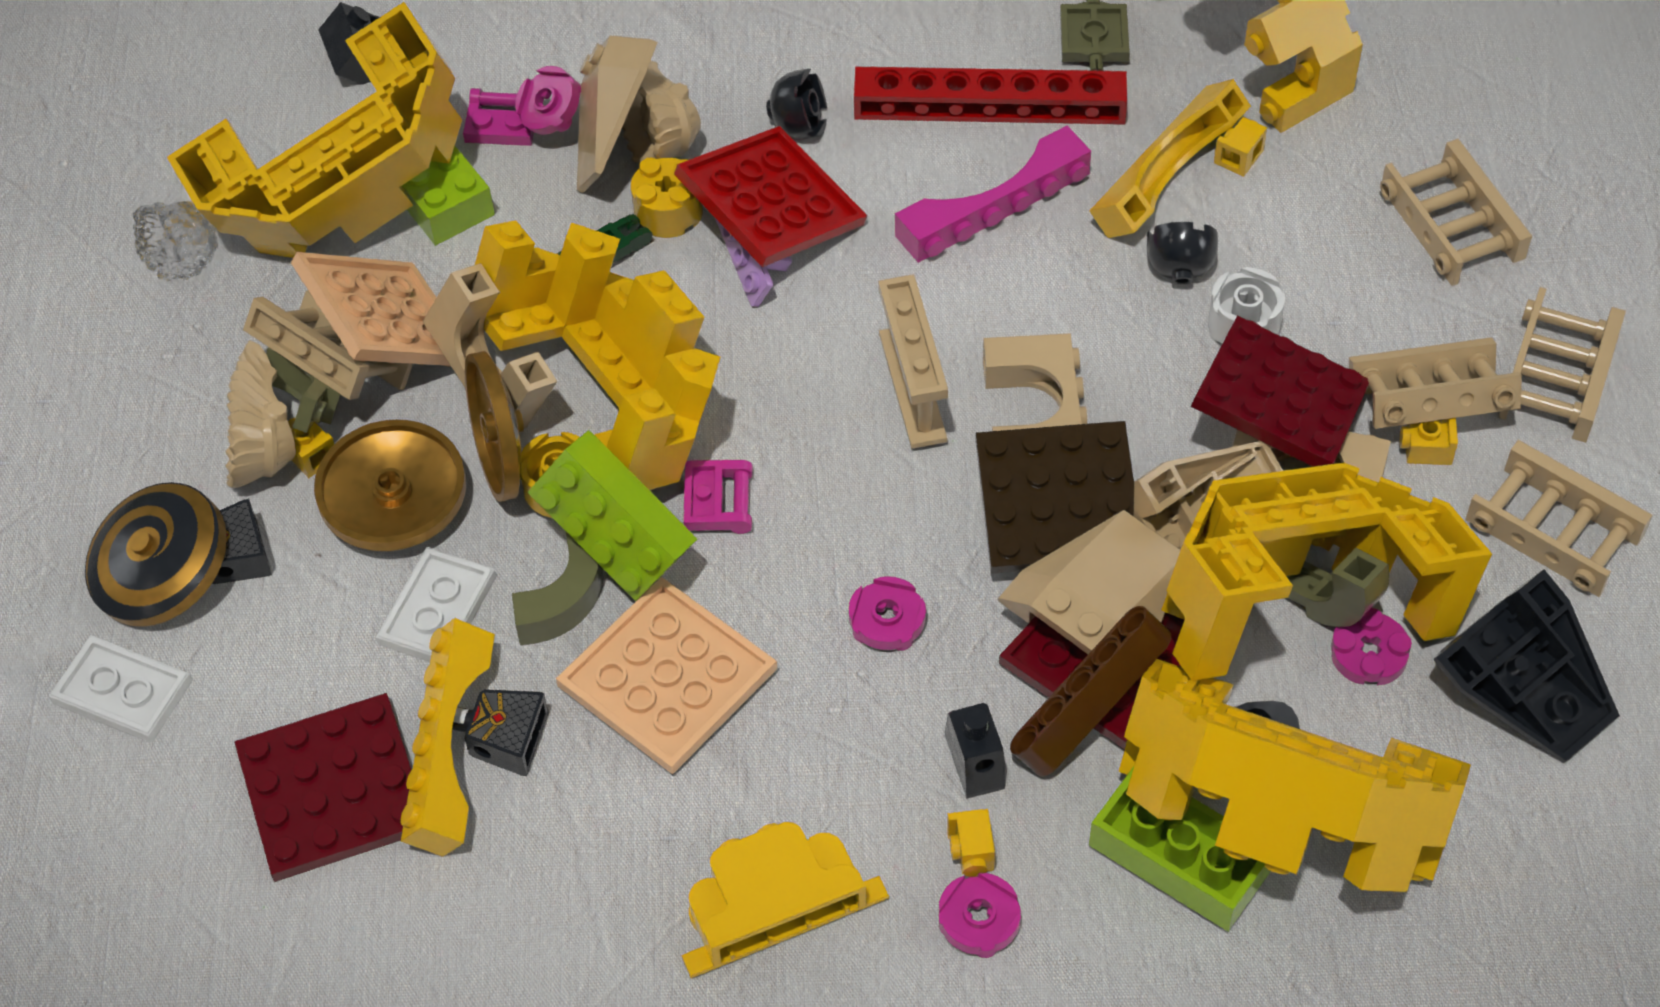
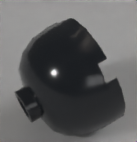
[766,68,827,138]
[1147,222,1218,284]

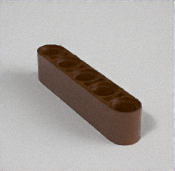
[1010,606,1171,777]

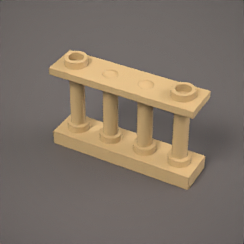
[1380,139,1532,286]
[878,274,948,449]
[1499,287,1626,443]
[243,290,413,400]
[1349,337,1522,429]
[1465,439,1653,597]

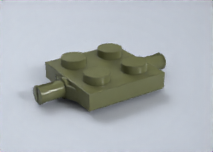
[1060,0,1130,71]

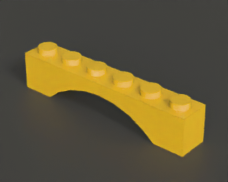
[1089,79,1251,238]
[401,618,495,857]

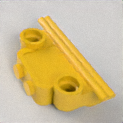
[681,822,889,978]

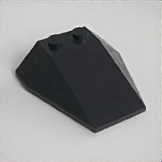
[1433,569,1620,763]

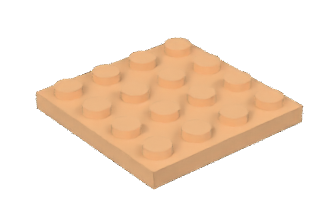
[291,252,451,367]
[556,577,777,775]

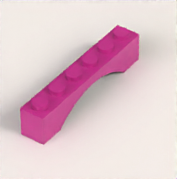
[895,125,1091,263]

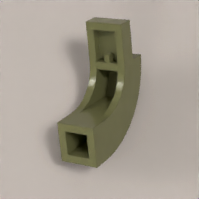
[266,348,341,433]
[512,532,603,646]
[1286,548,1389,627]

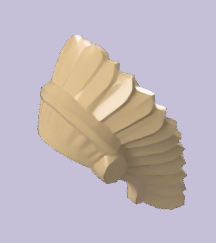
[622,61,701,168]
[225,340,296,488]

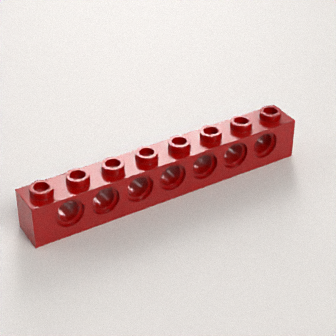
[854,66,1127,125]

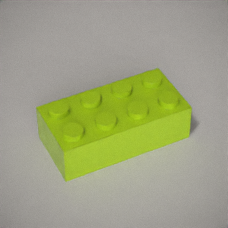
[402,146,495,246]
[527,430,698,601]
[1089,767,1271,932]

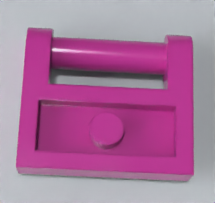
[463,88,534,146]
[683,460,753,534]

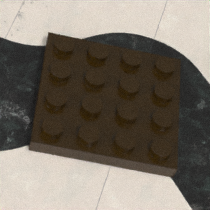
[975,421,1134,574]

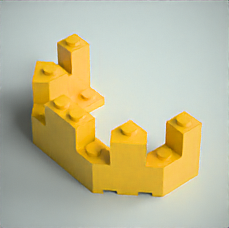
[1225,0,1363,133]
[167,2,462,258]
[475,220,720,490]
[1161,463,1492,681]
[1118,659,1471,892]

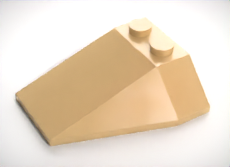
[577,35,658,193]
[1133,441,1283,550]
[998,510,1180,654]

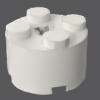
[1208,267,1285,344]

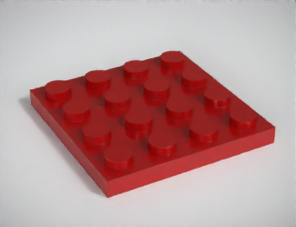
[674,126,868,267]

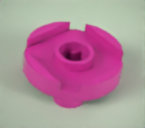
[515,66,581,135]
[849,576,926,651]
[1331,608,1412,686]
[939,873,1021,958]

